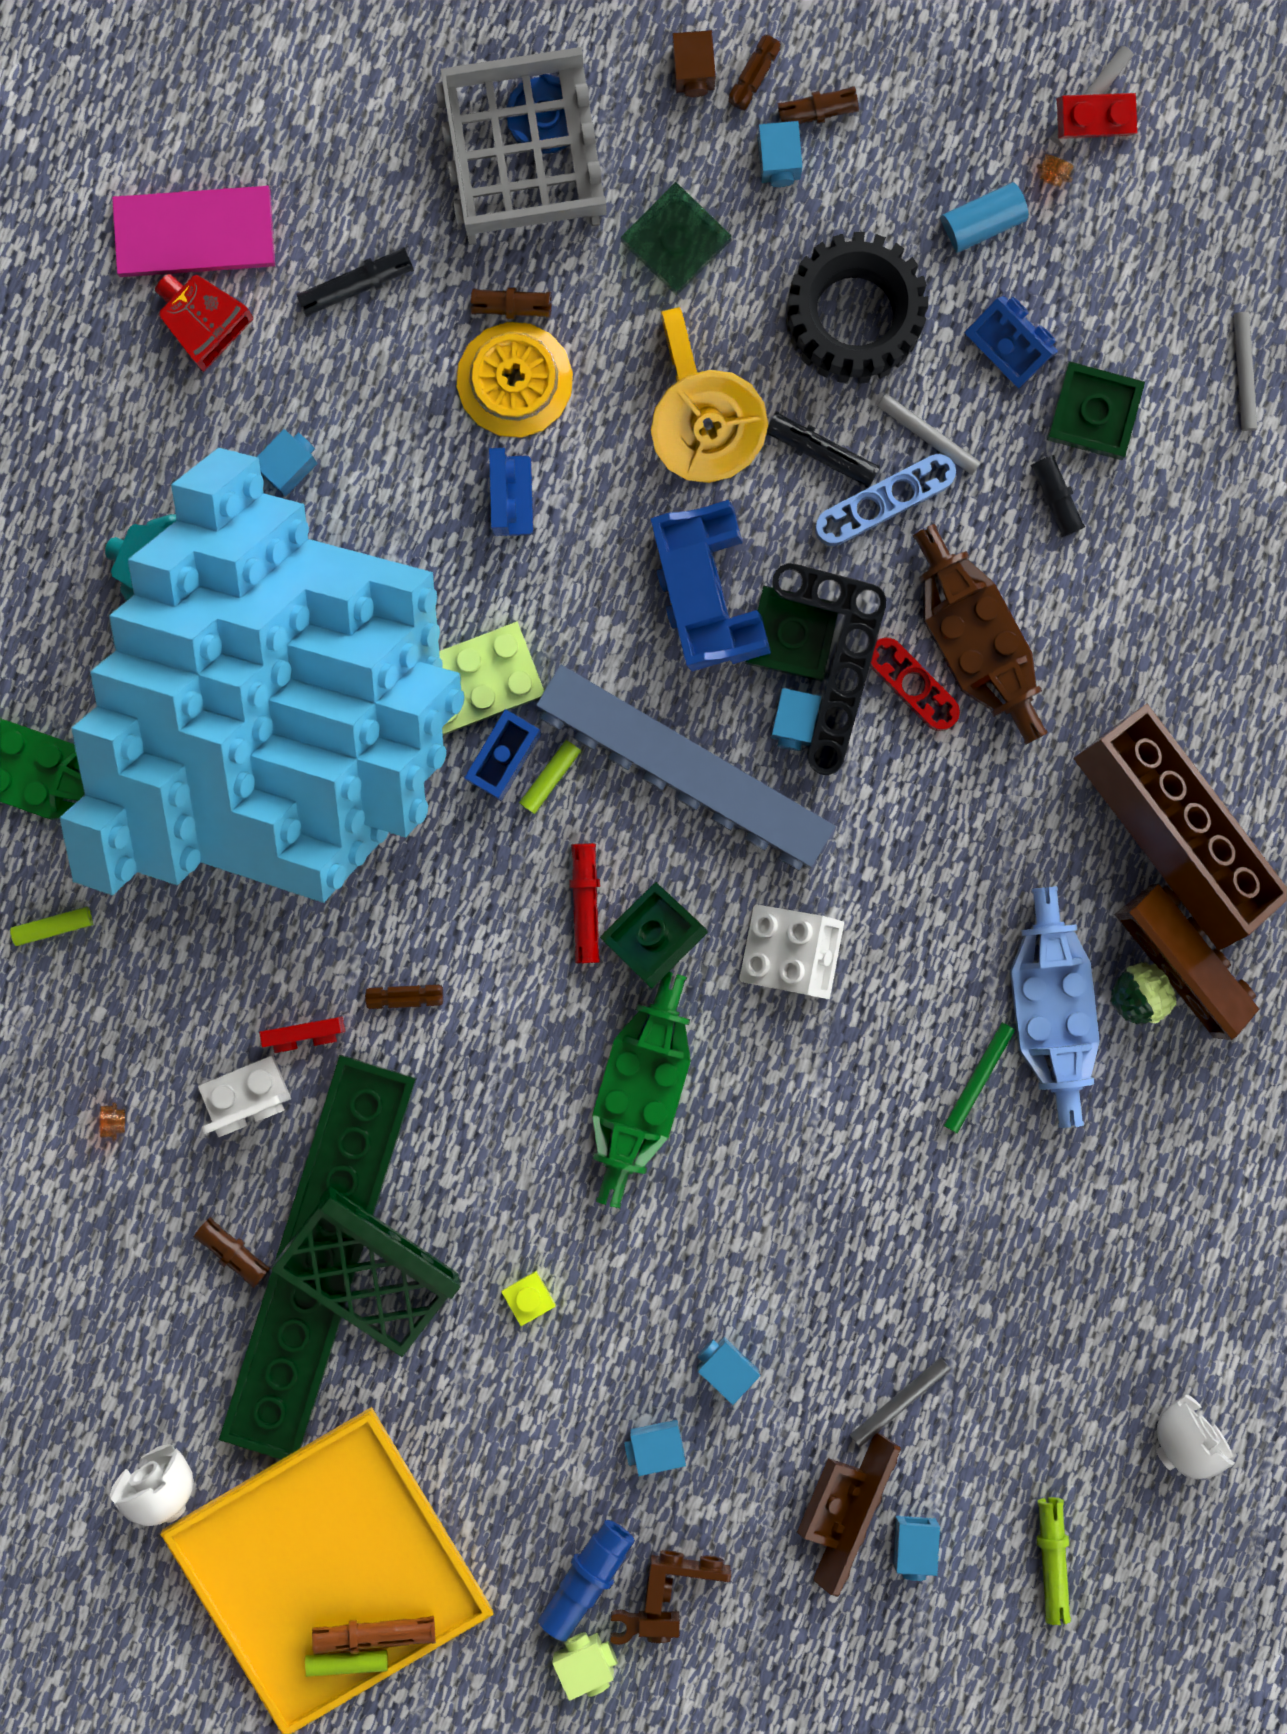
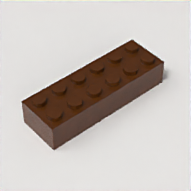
[1073,703,1287,951]

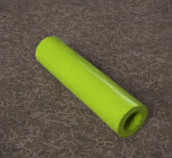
[519,740,581,815]
[10,906,94,946]
[305,1650,388,1677]

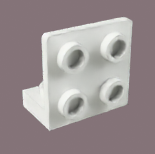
[739,904,844,999]
[198,1055,291,1138]

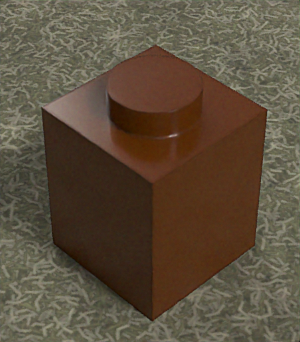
[672,30,716,97]

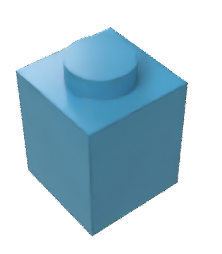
[757,121,803,187]
[257,429,318,497]
[771,688,821,751]
[697,1337,761,1405]
[624,1420,686,1476]
[893,1516,940,1581]

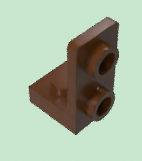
[645,1550,731,1615]

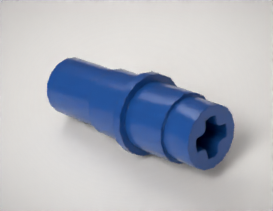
[538,1520,635,1642]

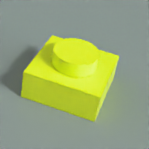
[501,1270,556,1326]

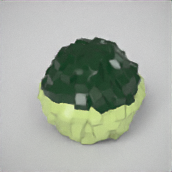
[1110,962,1177,1025]

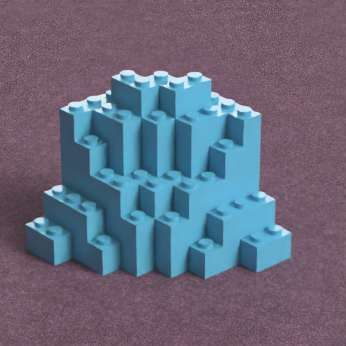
[60,448,464,903]

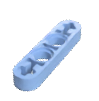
[815,454,956,546]

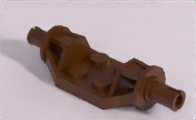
[913,524,1048,745]

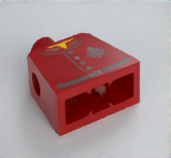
[155,274,254,372]

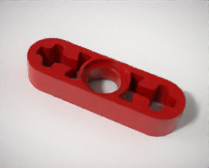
[870,637,960,731]

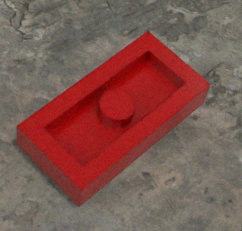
[1056,93,1137,139]
[259,1017,346,1053]

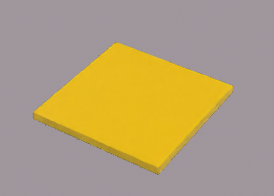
[160,1407,493,1734]

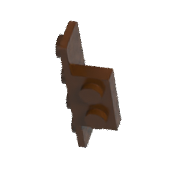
[797,1433,901,1597]

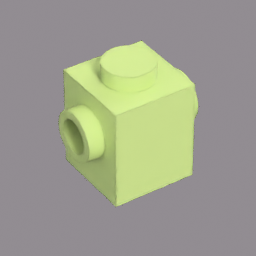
[552,1632,618,1701]

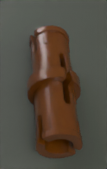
[777,86,859,124]
[471,287,552,319]
[193,1217,271,1289]

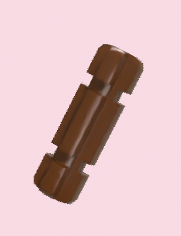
[728,35,781,110]
[365,984,444,1009]

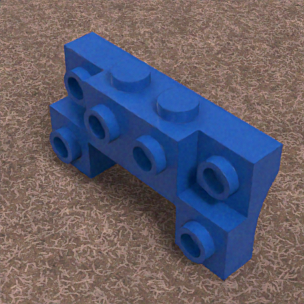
[650,499,771,672]

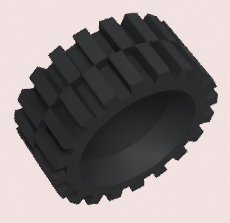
[786,232,928,384]

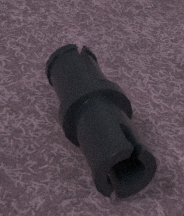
[1030,455,1085,537]

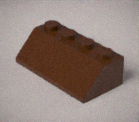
[1114,883,1259,1040]

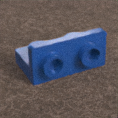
[964,296,1058,389]
[489,448,533,536]

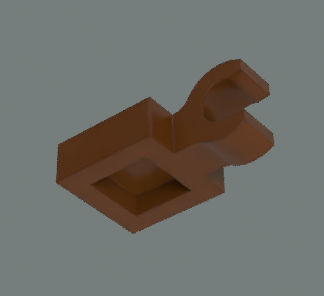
[610,1609,680,1645]

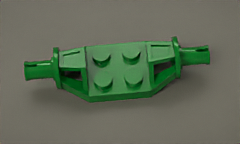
[0,718,85,820]
[592,972,691,1208]

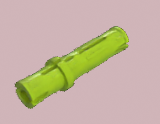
[1037,1497,1071,1625]

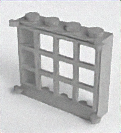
[435,47,607,245]

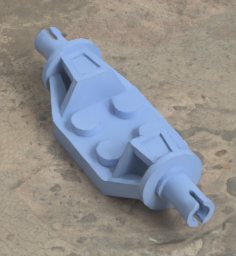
[1010,886,1100,1128]

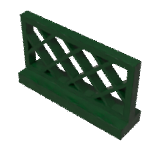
[271,1185,461,1357]

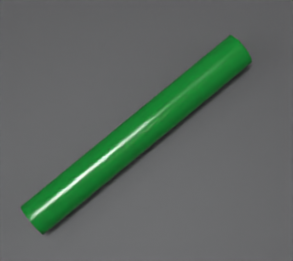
[943,1022,1015,1133]

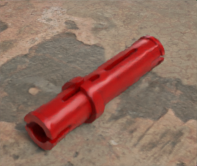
[569,843,600,963]

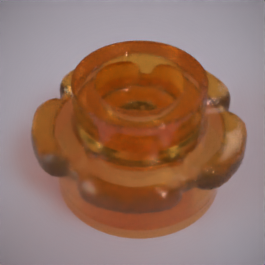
[1036,154,1074,188]
[100,1102,125,1142]

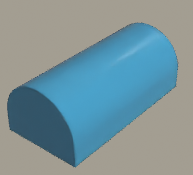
[940,182,1029,253]

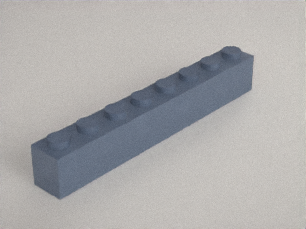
[536,664,836,871]

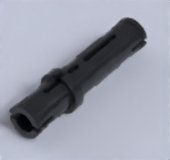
[296,247,414,317]
[766,411,880,488]

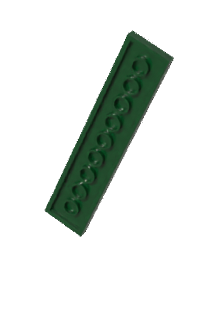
[219,1055,417,1460]

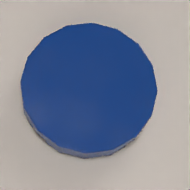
[506,74,570,154]

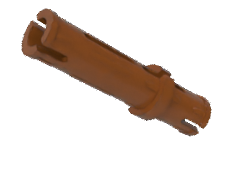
[312,1616,436,1655]

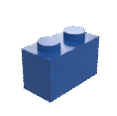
[464,709,542,802]

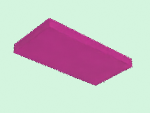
[112,186,275,277]

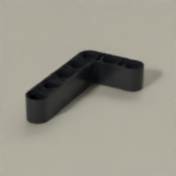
[772,563,886,775]

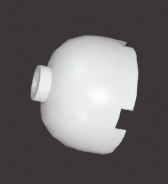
[1156,1395,1234,1479]
[109,1444,194,1526]

